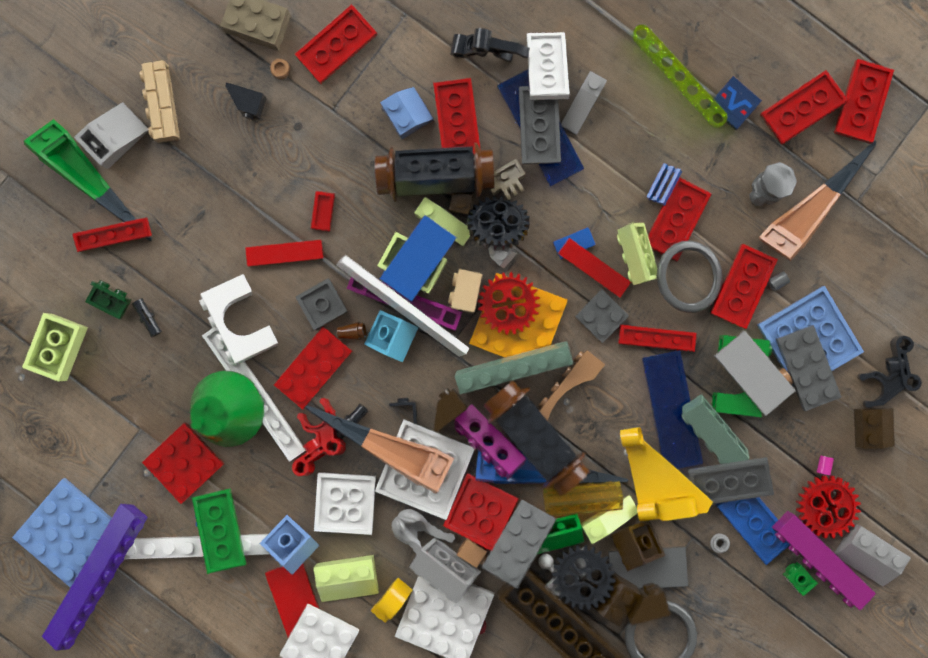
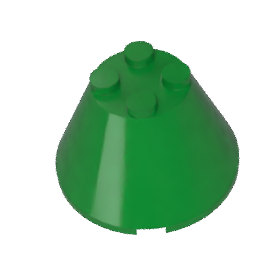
[190,371,264,447]

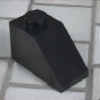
[225,82,266,120]

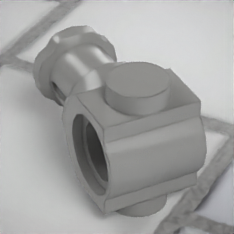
[478,240,517,268]

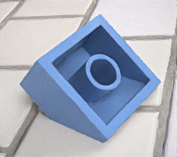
[380,87,434,139]
[260,515,319,574]

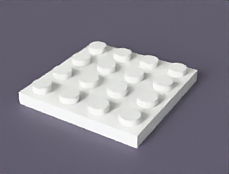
[375,419,474,520]
[395,576,494,658]

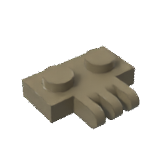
[490,159,526,200]

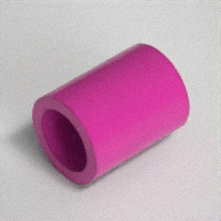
[817,455,834,475]

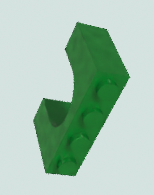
[711,335,772,417]

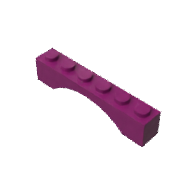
[346,277,462,331]

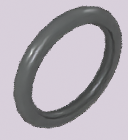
[657,241,723,313]
[625,601,697,658]

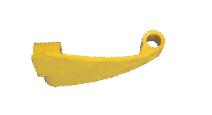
[620,427,713,522]

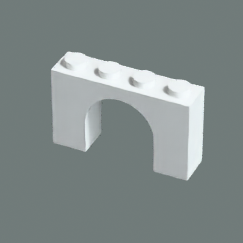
[199,274,278,366]

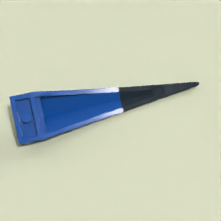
[475,442,629,484]

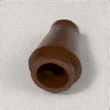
[337,321,367,340]

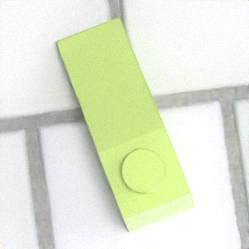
[414,197,470,246]
[580,495,638,544]

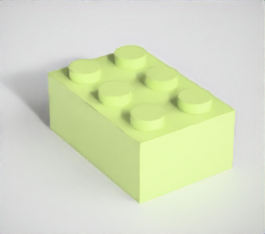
[378,232,447,295]
[22,313,88,381]

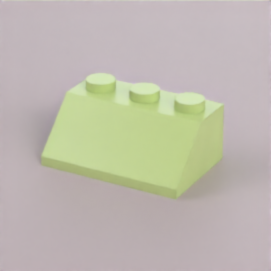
[617,223,657,285]
[314,555,379,602]

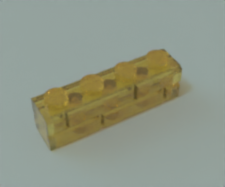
[543,481,623,516]

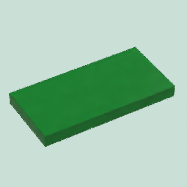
[192,488,247,574]

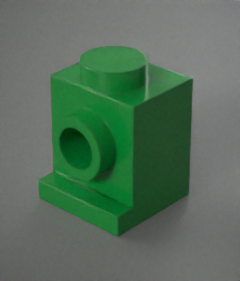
[782,562,818,596]

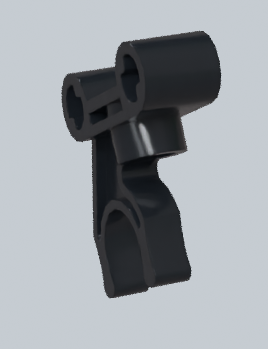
[450,28,530,62]
[857,336,922,408]

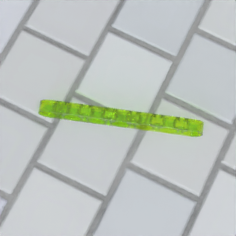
[633,24,727,128]

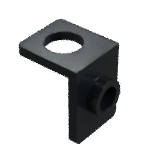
[389,398,417,424]

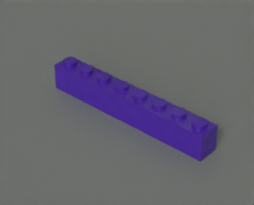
[42,504,148,650]

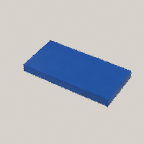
[380,215,457,301]
[715,497,790,565]

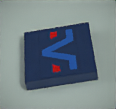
[707,76,762,131]

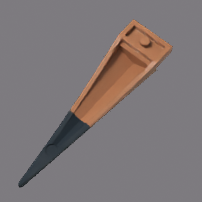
[759,141,876,261]
[305,406,454,493]

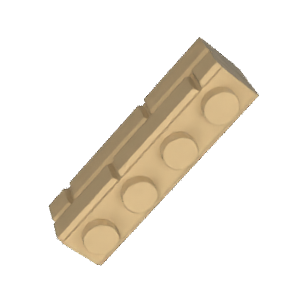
[140,60,180,143]

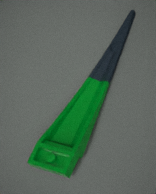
[24,119,152,241]

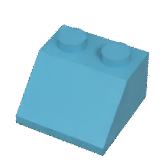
[364,310,419,362]

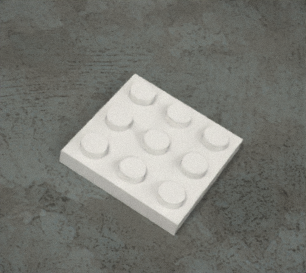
[314,472,376,535]
[280,604,359,658]

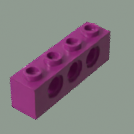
[454,404,526,479]

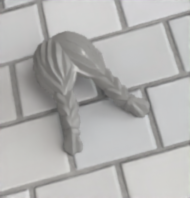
[391,509,455,555]

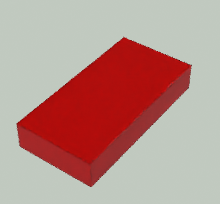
[310,191,335,232]

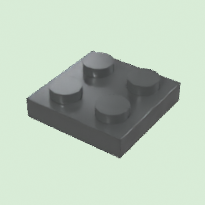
[296,278,348,330]
[575,289,629,343]

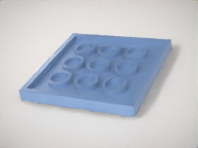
[757,286,864,389]
[12,478,112,587]

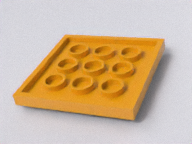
[469,272,568,357]

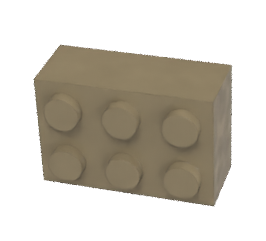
[220,0,291,51]

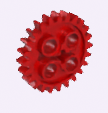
[478,272,540,335]
[796,475,861,539]

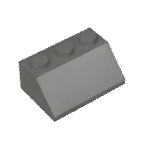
[834,523,911,586]
[410,537,481,603]

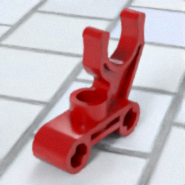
[292,398,346,476]

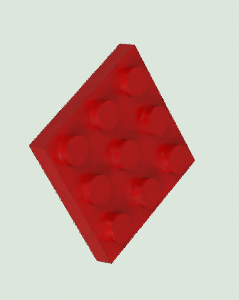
[142,422,224,504]
[443,473,520,551]

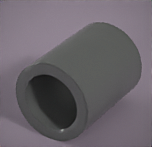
[768,271,790,292]

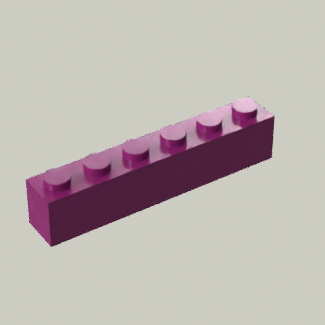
[771,511,876,611]

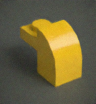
[371,578,413,623]

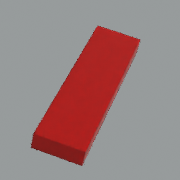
[72,217,152,252]
[557,238,631,298]
[245,240,324,267]
[618,325,697,352]

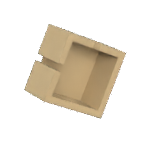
[448,269,482,314]

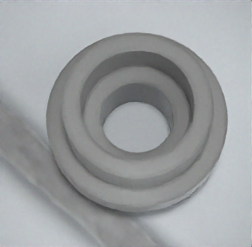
[710,533,730,553]

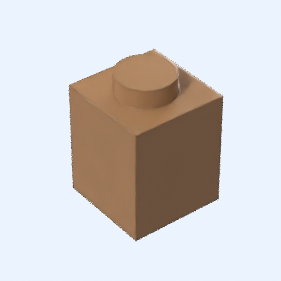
[457,538,488,568]

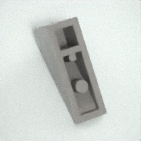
[560,71,607,135]

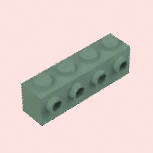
[682,394,749,464]

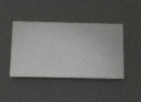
[714,331,796,416]

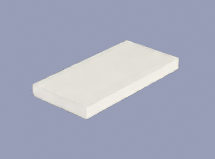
[527,33,569,100]

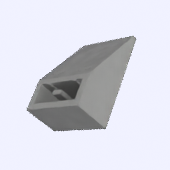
[74,102,148,169]

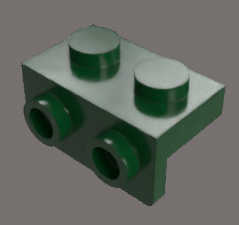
[85,280,132,320]

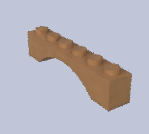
[538,350,605,421]

